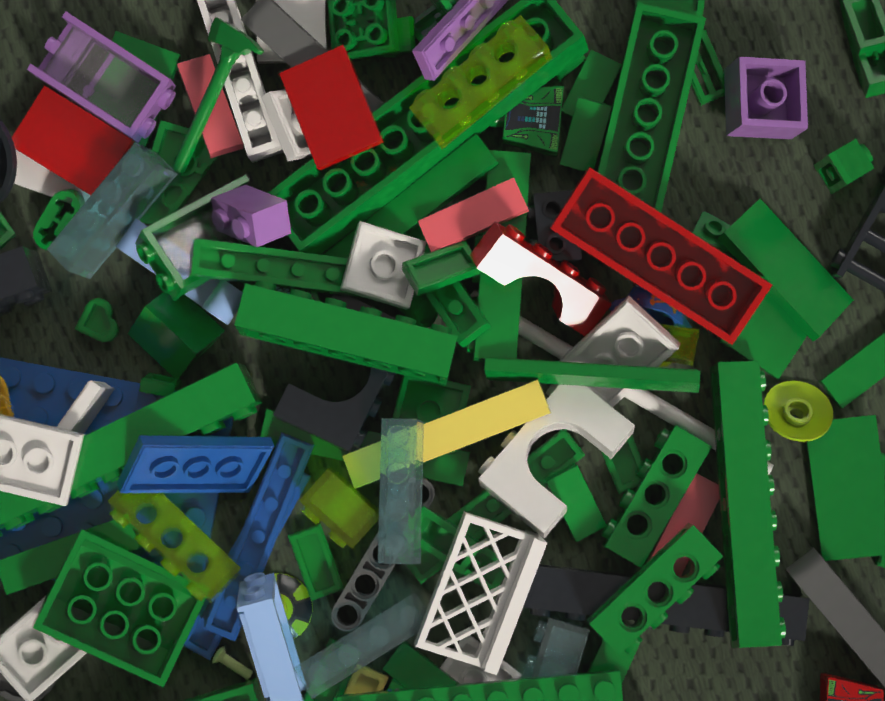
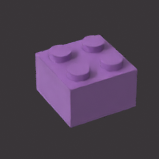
[724,57,808,139]

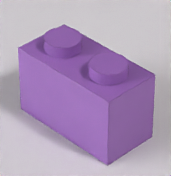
[211,185,291,247]

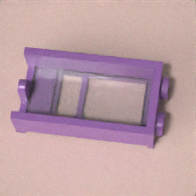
[27,11,176,143]

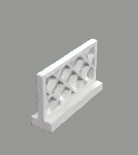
[414,511,547,675]

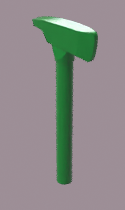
[172,17,264,174]

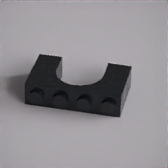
[273,294,396,453]

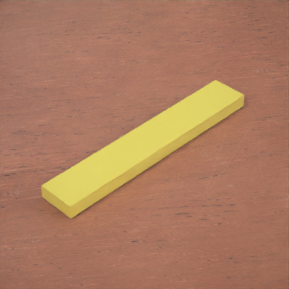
[343,380,551,489]

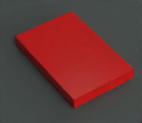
[279,45,384,170]
[12,85,135,200]

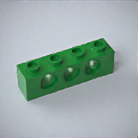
[601,425,712,568]
[586,523,723,655]

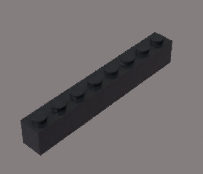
[523,564,810,646]

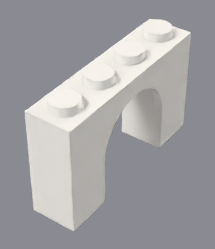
[478,384,635,538]

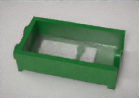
[135,175,280,301]

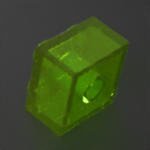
[299,467,384,549]

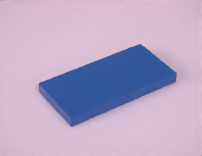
[117,435,274,493]

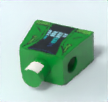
[490,86,564,157]

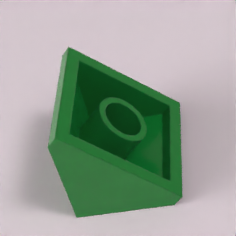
[127,292,225,379]

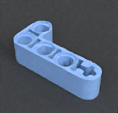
[116,218,243,325]

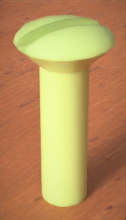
[212,646,253,680]

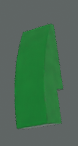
[839,0,885,98]
[404,506,511,590]

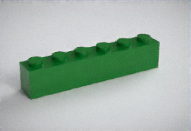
[467,150,531,362]

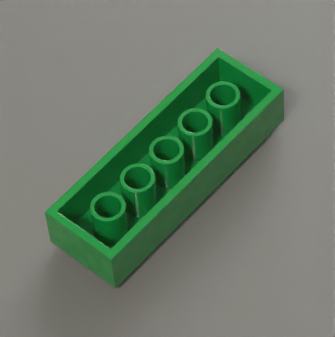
[597,2,706,212]
[234,280,458,386]

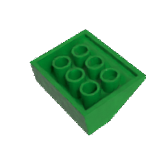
[31,529,210,688]

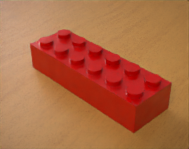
[550,167,772,345]

